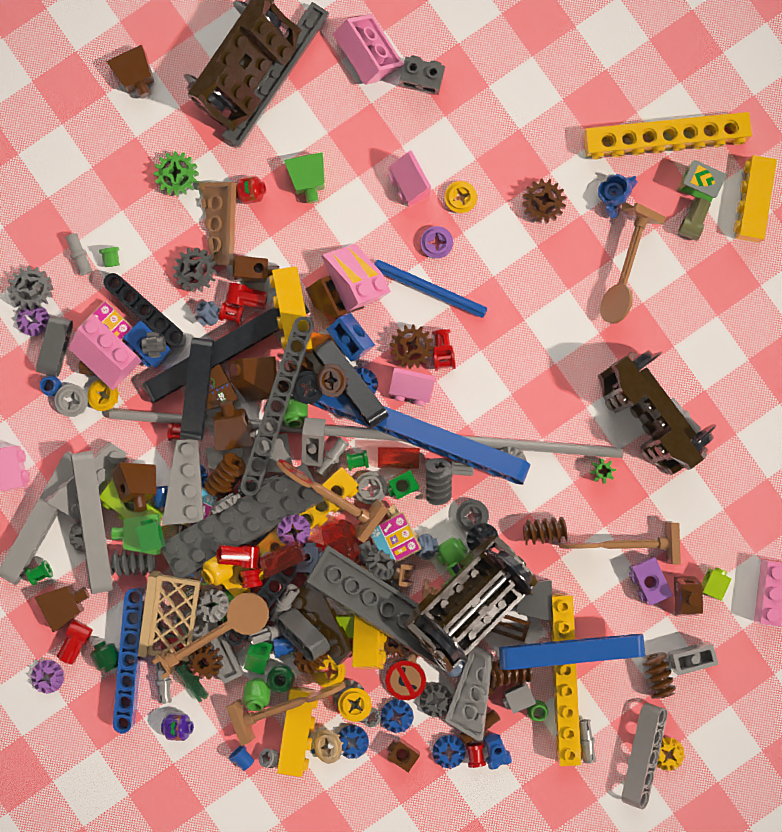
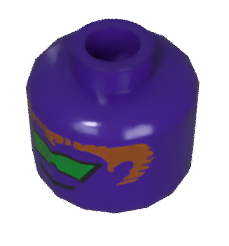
[161,713,194,741]

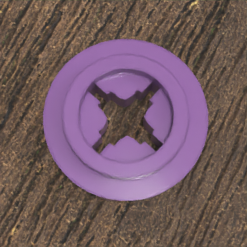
[420,226,453,259]
[16,306,50,336]
[277,514,311,547]
[30,660,64,694]

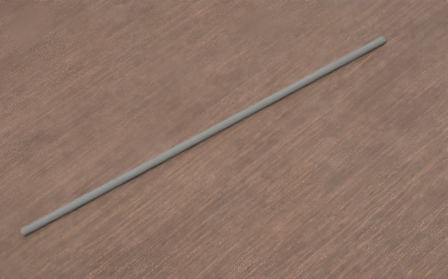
[109,409,623,458]

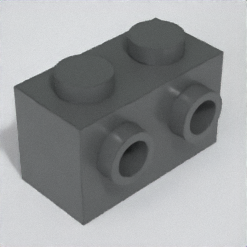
[399,55,445,95]

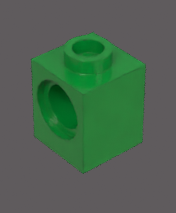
[387,470,419,500]
[135,519,166,552]
[243,641,273,675]

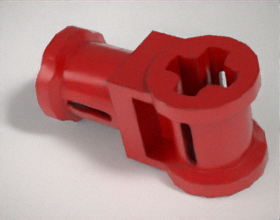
[432,329,456,371]

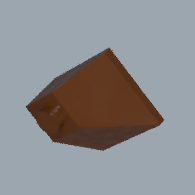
[306,276,365,318]
[229,356,277,402]

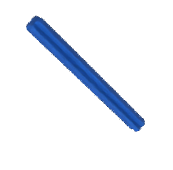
[374,259,487,318]

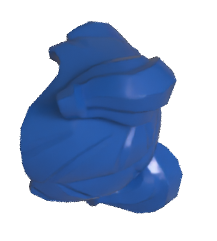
[598,174,638,219]

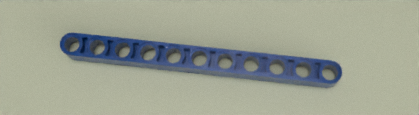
[313,394,531,485]

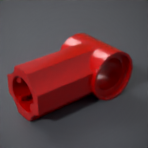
[225,282,268,310]
[216,545,260,569]
[57,620,93,665]

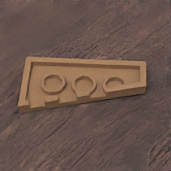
[198,182,236,266]

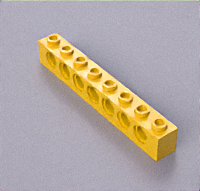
[583,112,752,160]
[222,467,359,597]
[550,594,581,766]

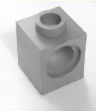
[502,681,536,714]

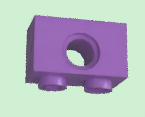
[629,556,673,606]

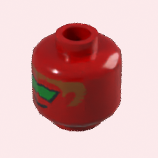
[236,176,266,204]

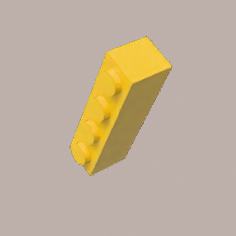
[733,155,777,243]
[269,266,313,352]
[352,615,387,669]
[277,686,318,777]

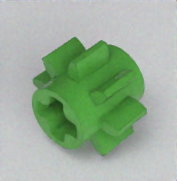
[589,458,616,484]

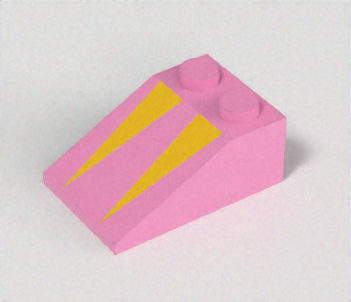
[321,244,391,312]

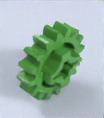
[153,151,199,197]

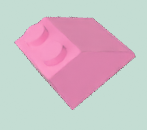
[388,150,431,207]
[389,368,436,406]
[0,446,30,492]

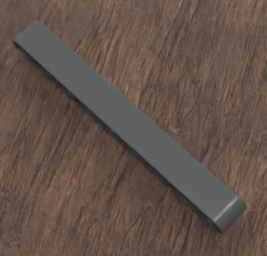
[241,316,314,496]

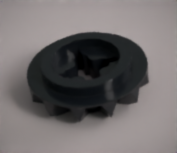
[292,370,323,404]
[466,523,499,552]

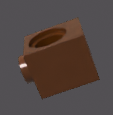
[387,737,420,773]

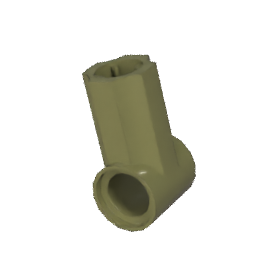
[678,197,711,241]

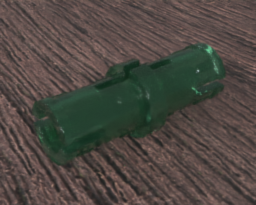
[174,661,209,702]

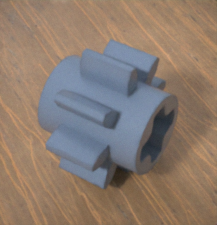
[194,300,220,327]
[415,534,439,560]

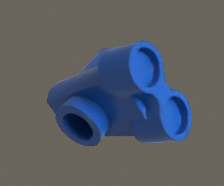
[484,733,512,770]

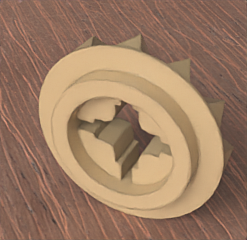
[314,729,344,764]

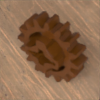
[522,178,567,224]
[389,324,434,369]

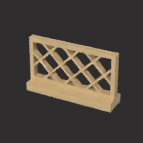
[138,570,201,662]

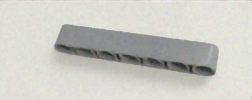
[0,451,74,586]
[71,451,113,594]

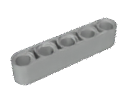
[621,702,668,810]

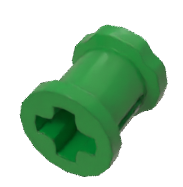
[346,450,369,471]
[25,560,53,585]

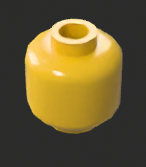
[201,556,234,586]

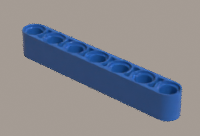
[113,587,146,734]
[498,634,646,670]

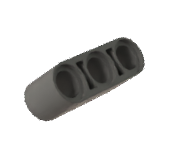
[36,315,73,378]
[275,608,330,662]

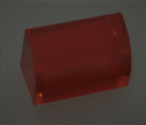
[378,447,420,469]
[260,539,308,578]

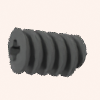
[426,458,452,506]
[110,549,156,576]

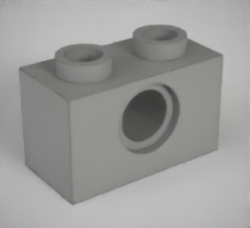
[301,417,326,466]
[668,641,719,676]

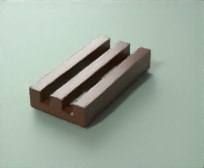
[491,614,531,642]

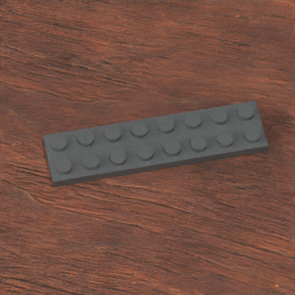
[161,463,325,578]
[305,546,447,673]

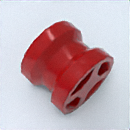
[239,568,263,588]

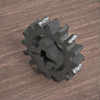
[172,247,218,293]
[7,266,54,311]

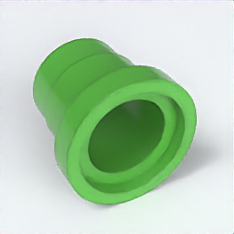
[99,247,120,268]
[527,700,548,721]

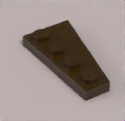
[291,582,353,665]

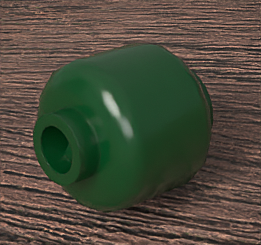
[90,641,119,673]
[267,664,295,693]

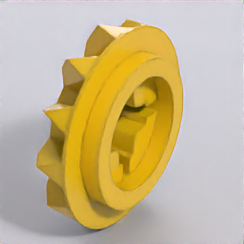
[445,181,477,214]
[87,379,120,412]
[313,655,346,687]
[338,687,372,722]
[657,737,685,771]

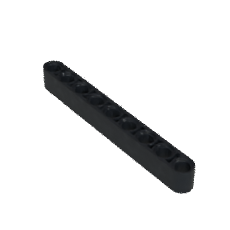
[141,302,310,404]

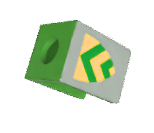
[677,159,727,203]

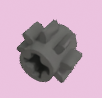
[142,332,166,358]
[354,540,379,566]

